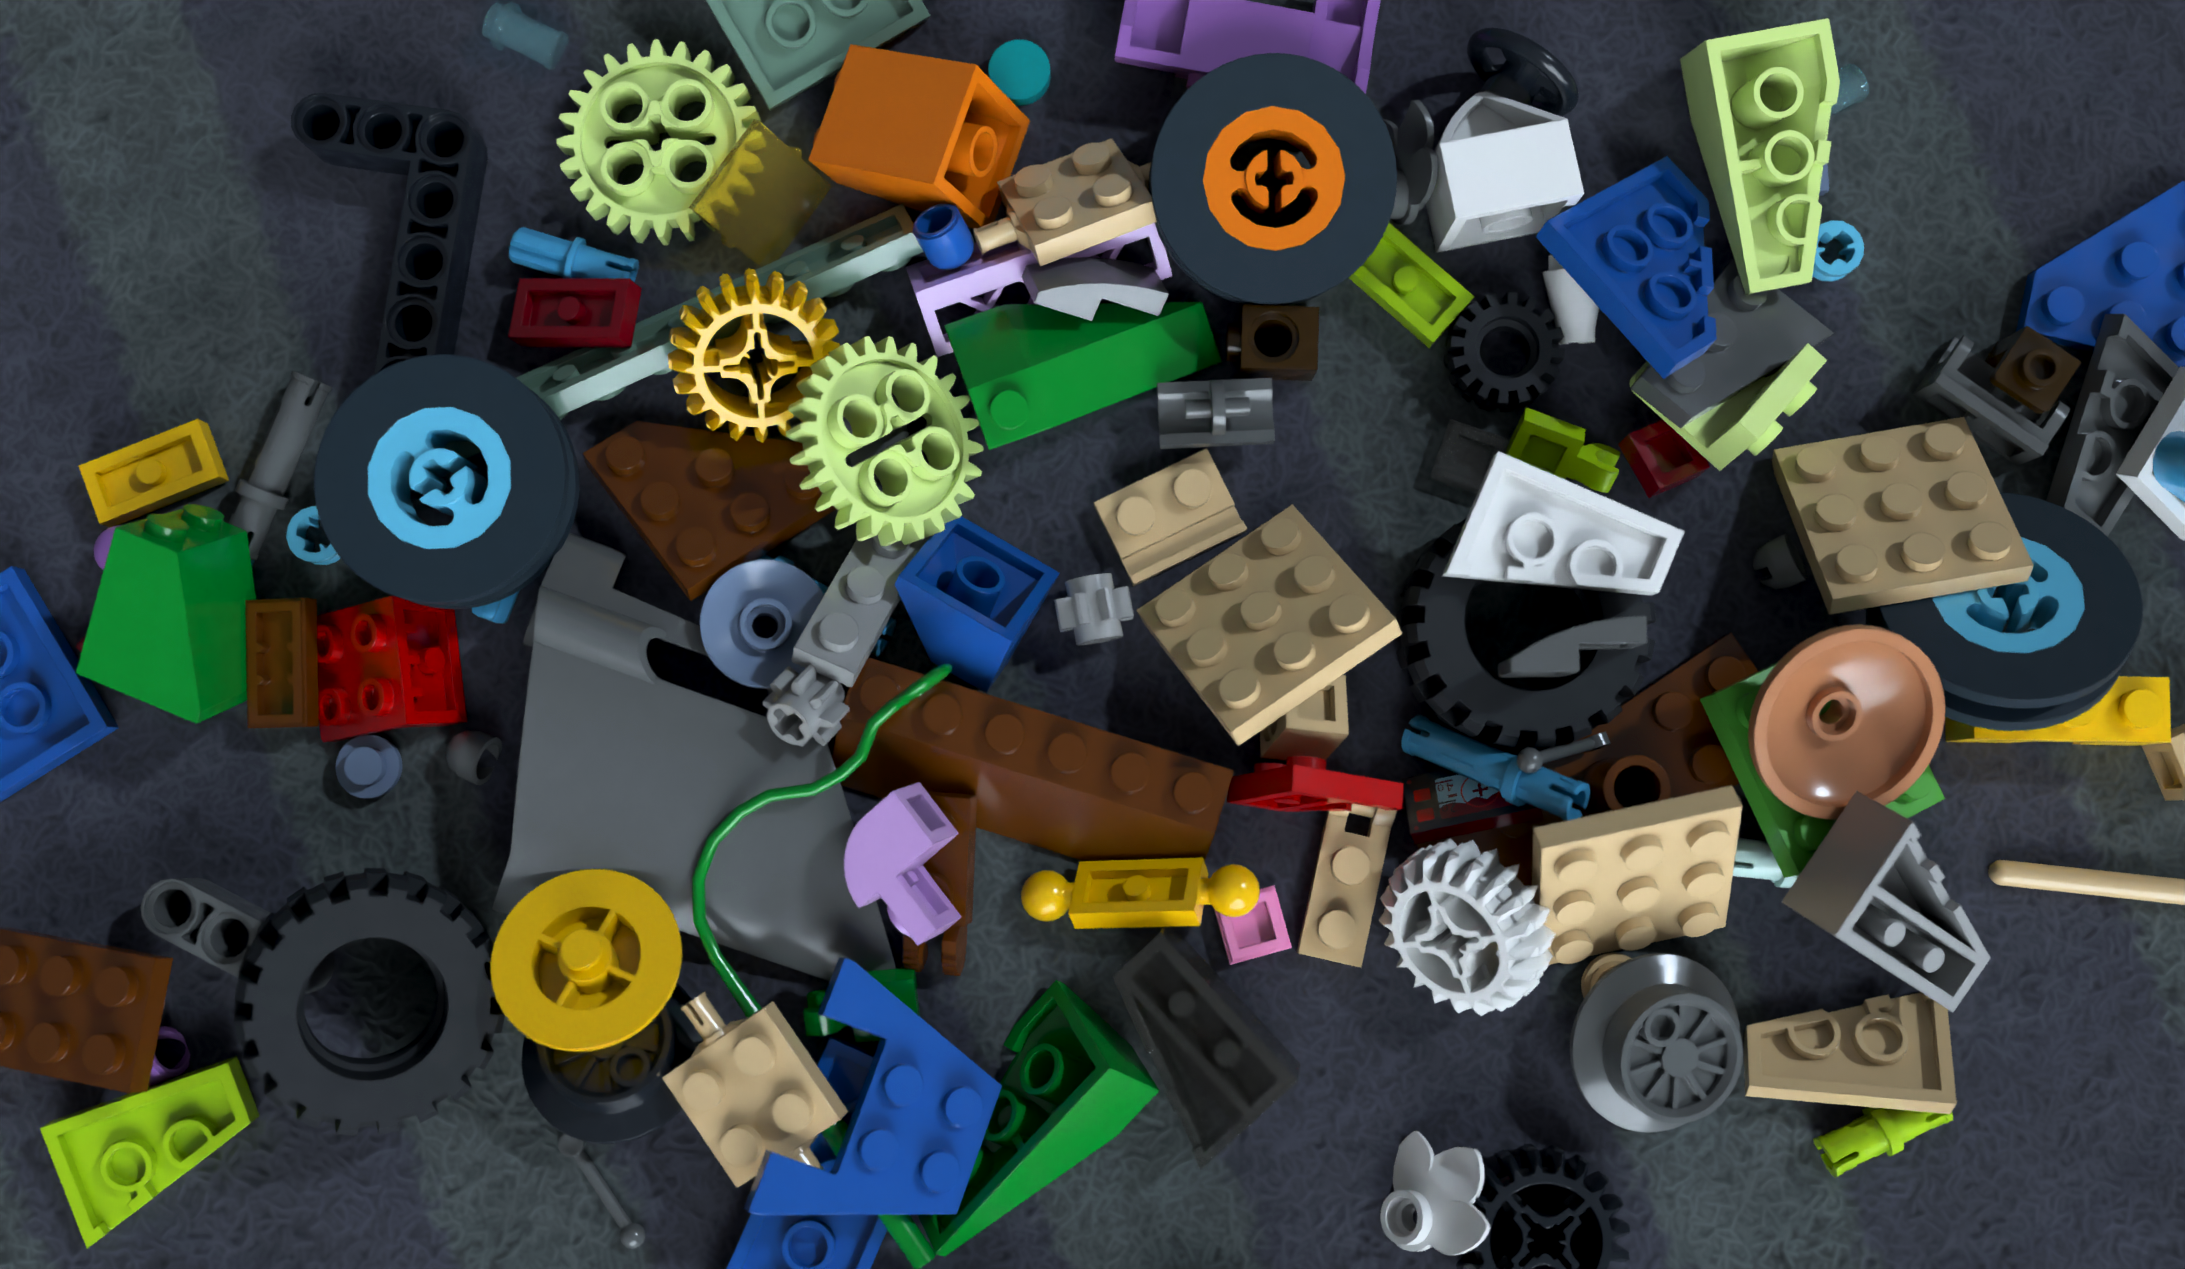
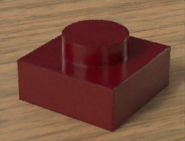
[1618,420,1710,498]

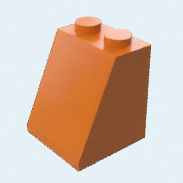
[808,44,1030,229]

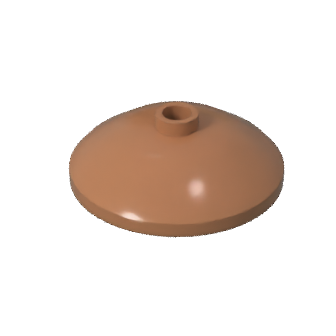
[1748,625,1945,819]

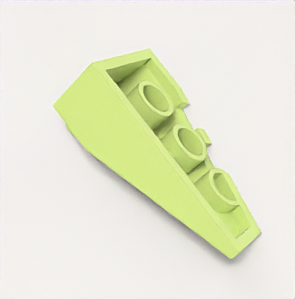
[1680,18,1840,295]

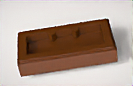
[245,598,319,728]

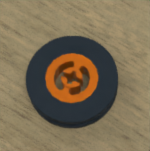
[1148,53,1397,306]

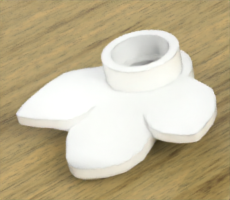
[1380,1131,1490,1256]

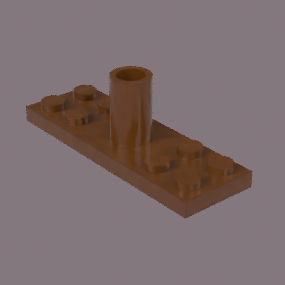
[1414,632,1758,886]

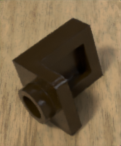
[1985,326,2081,414]

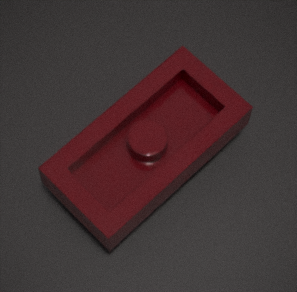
[508,278,642,348]

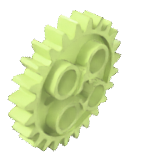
[556,39,764,245]
[786,336,983,547]

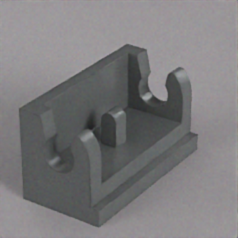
[1913,335,2070,466]

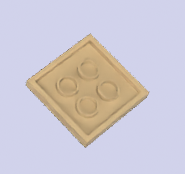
[1772,417,2034,615]
[1136,504,1402,746]
[1532,786,1742,965]

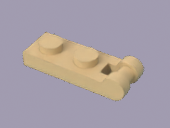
[1297,804,1397,968]

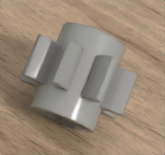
[1054,573,1134,646]
[763,665,850,747]

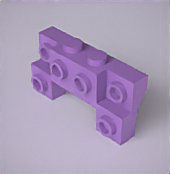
[1114,0,1381,94]

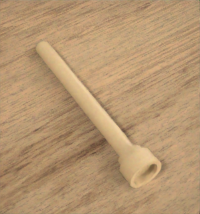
[1988,860,2185,905]

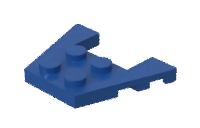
[744,957,1002,1215]

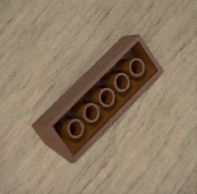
[832,657,1234,862]

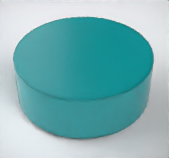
[988,39,1051,106]

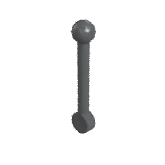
[1516,731,1611,774]
[558,1133,646,1249]

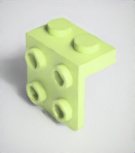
[1629,343,1827,471]

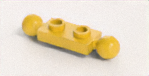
[1021,857,1260,929]

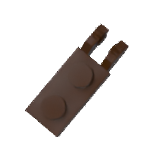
[903,791,977,976]

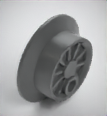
[1570,953,1743,1133]

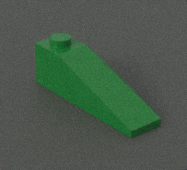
[944,302,1222,450]
[917,980,1160,1257]

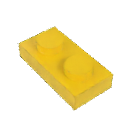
[78,419,229,527]

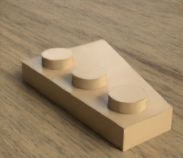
[1744,992,1957,1114]

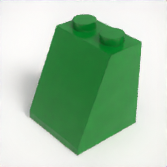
[76,504,256,724]

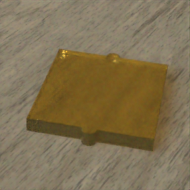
[689,119,832,268]

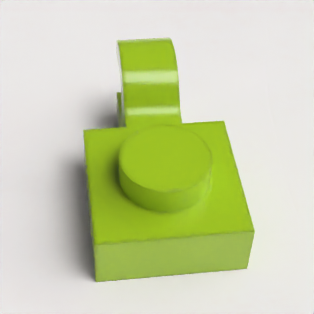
[1504,407,1620,493]

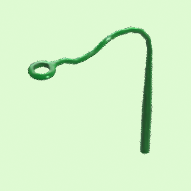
[692,663,952,1269]

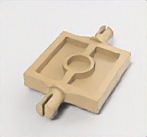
[973,138,1157,267]
[662,992,848,1188]

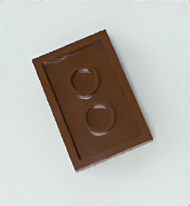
[0,928,173,1093]

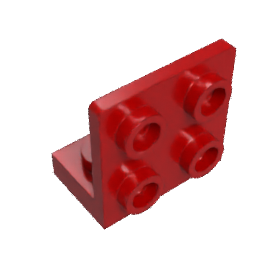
[317,596,467,742]

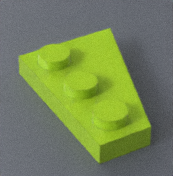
[40,1056,260,1249]

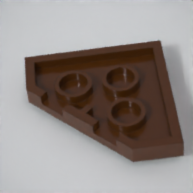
[582,421,836,601]

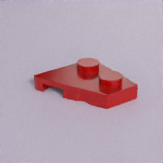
[1227,756,1404,812]

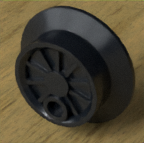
[521,983,703,1144]

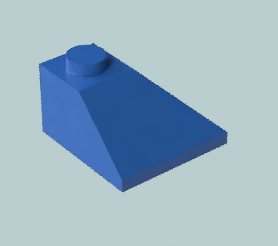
[895,516,1060,693]

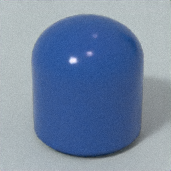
[913,204,974,270]

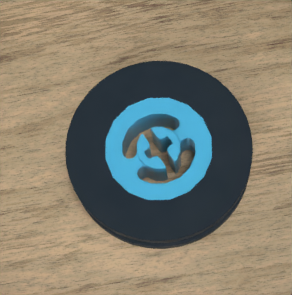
[314,354,580,609]
[1865,493,2143,731]

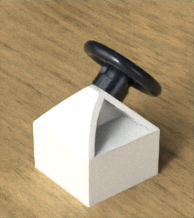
[1426,28,1584,253]

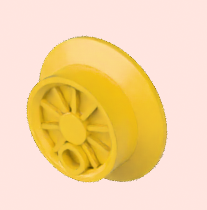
[491,869,682,1052]

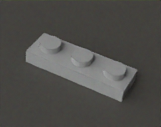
[792,536,930,688]

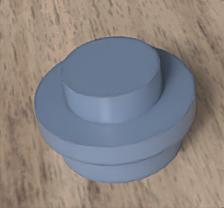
[335,735,402,799]

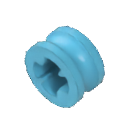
[1812,220,1864,282]
[286,506,341,565]

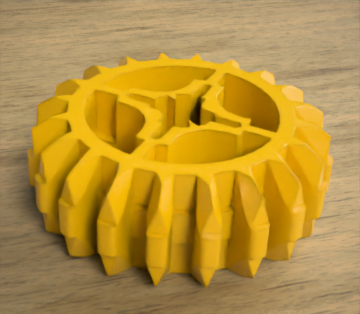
[667,268,841,443]

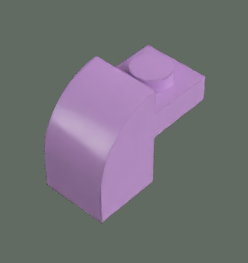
[844,782,962,946]

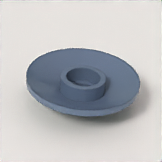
[700,559,824,689]

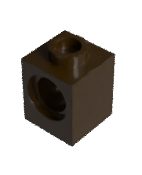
[1226,304,1319,381]

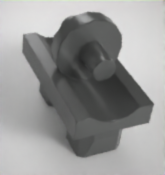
[1157,378,1275,449]

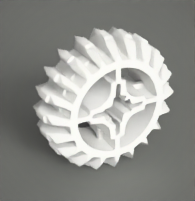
[1378,839,1555,1016]

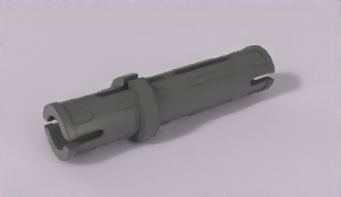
[228,370,333,561]

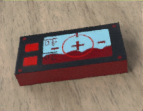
[1402,754,1543,844]

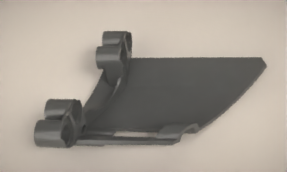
[492,533,896,981]

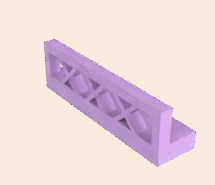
[906,223,1172,357]

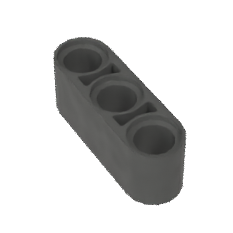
[141,878,335,994]

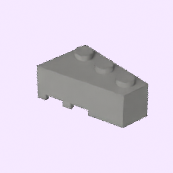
[1782,791,1990,1012]

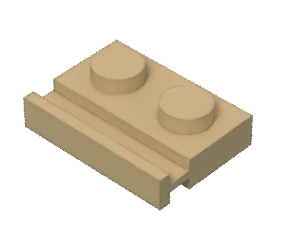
[1094,448,1247,586]

